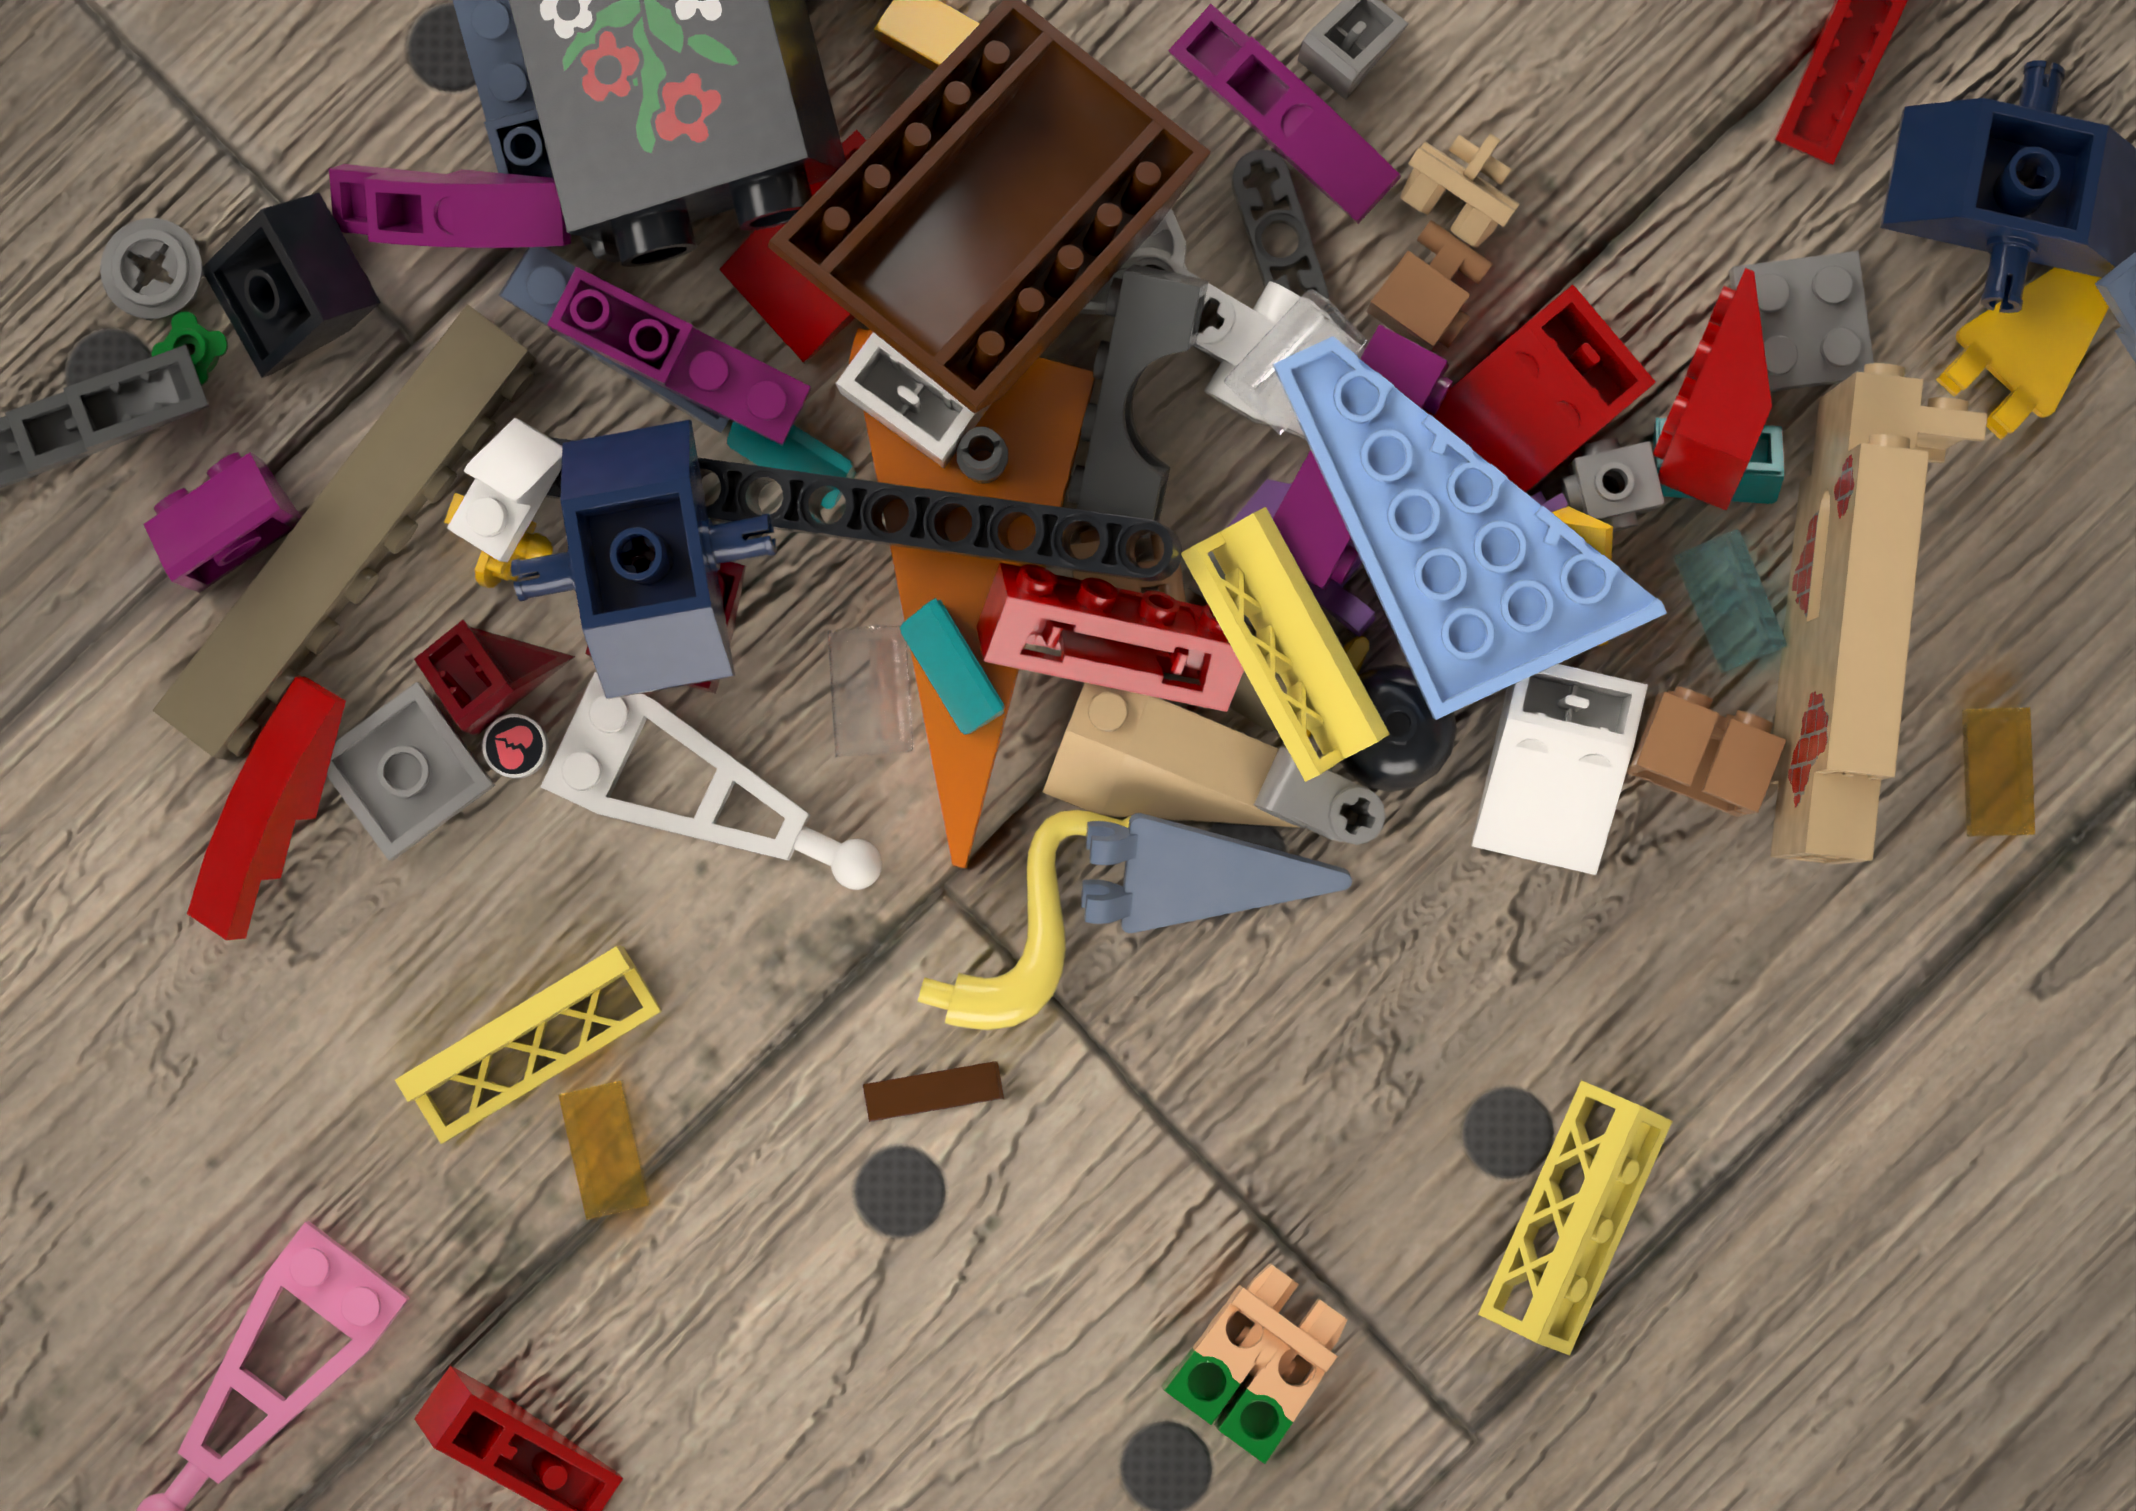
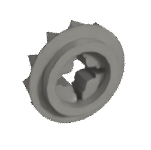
[100,218,205,321]

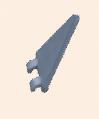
[1080,813,1352,933]

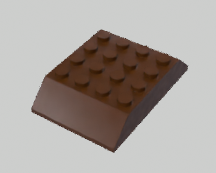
[768,0,1211,414]

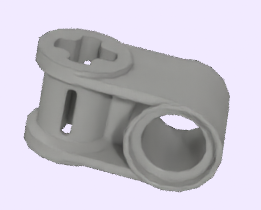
[1254,747,1386,845]

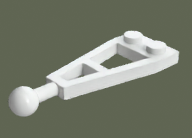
[541,672,882,890]

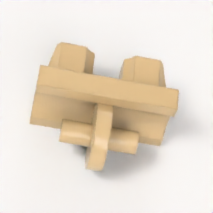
[1400,133,1520,248]

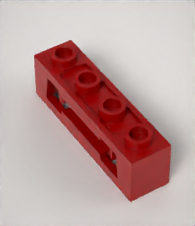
[976,562,1244,712]

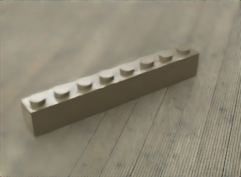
[152,304,536,760]

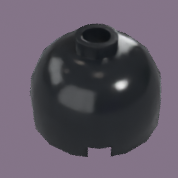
[1339,664,1457,792]

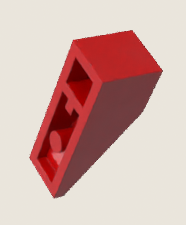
[414,1365,623,1511]

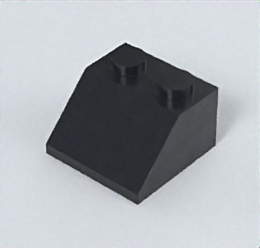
[203,192,381,378]

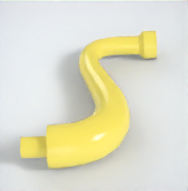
[918,810,1131,1030]

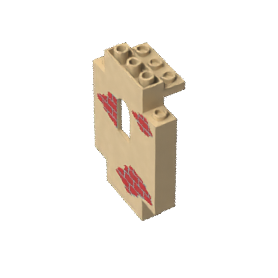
[1770,363,1988,864]

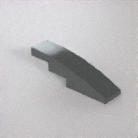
[0,345,209,488]

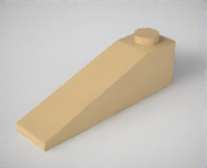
[1042,683,1300,828]

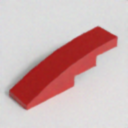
[187,676,346,941]

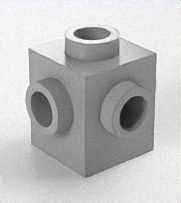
[1561,438,1665,532]

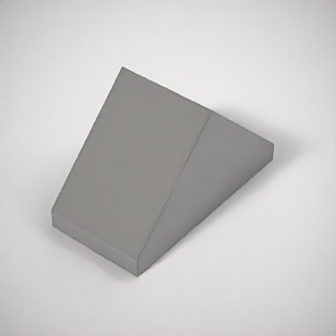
[1297,0,1409,100]

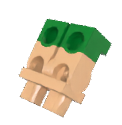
[1161,1264,1348,1464]

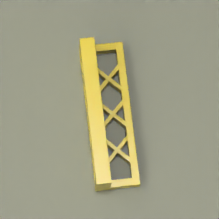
[1181,507,1390,782]
[395,946,662,1144]
[1478,1080,1673,1356]

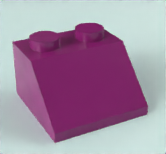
[143,452,302,593]

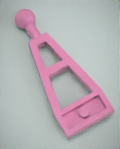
[136,1221,410,1511]

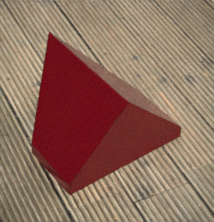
[414,619,575,736]

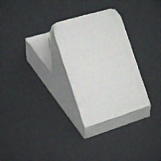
[447,418,562,562]

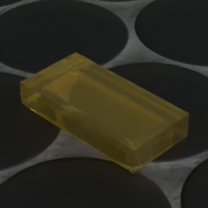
[1962,707,2035,837]
[558,1080,651,1220]

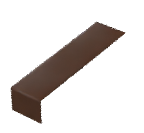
[863,1061,1004,1122]

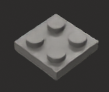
[1729,251,1874,392]
[327,682,496,861]

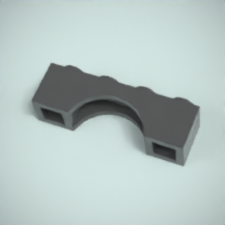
[1068,264,1209,539]

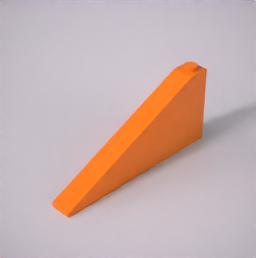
[849,328,1096,869]

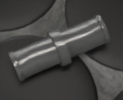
[957,427,1008,484]

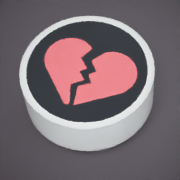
[482,714,549,779]

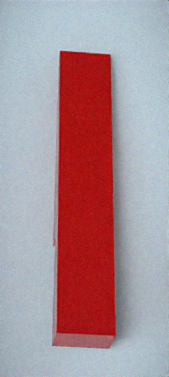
[1773,0,1908,166]

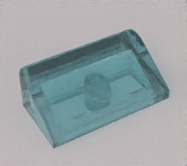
[1673,529,1787,673]

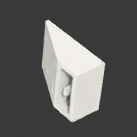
[836,332,991,468]
[1471,664,1648,875]

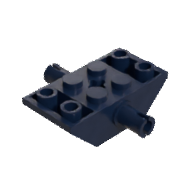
[1880,60,2136,313]
[511,420,777,699]

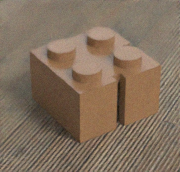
[1626,686,1786,817]

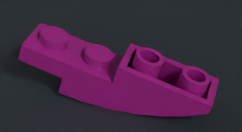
[1168,4,1401,224]
[329,164,571,248]
[547,267,811,446]

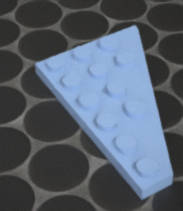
[1272,336,1667,720]

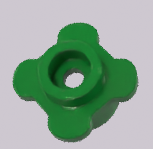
[151,312,228,385]

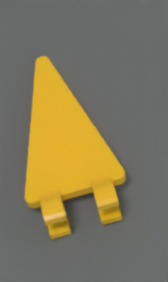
[1936,267,2109,440]

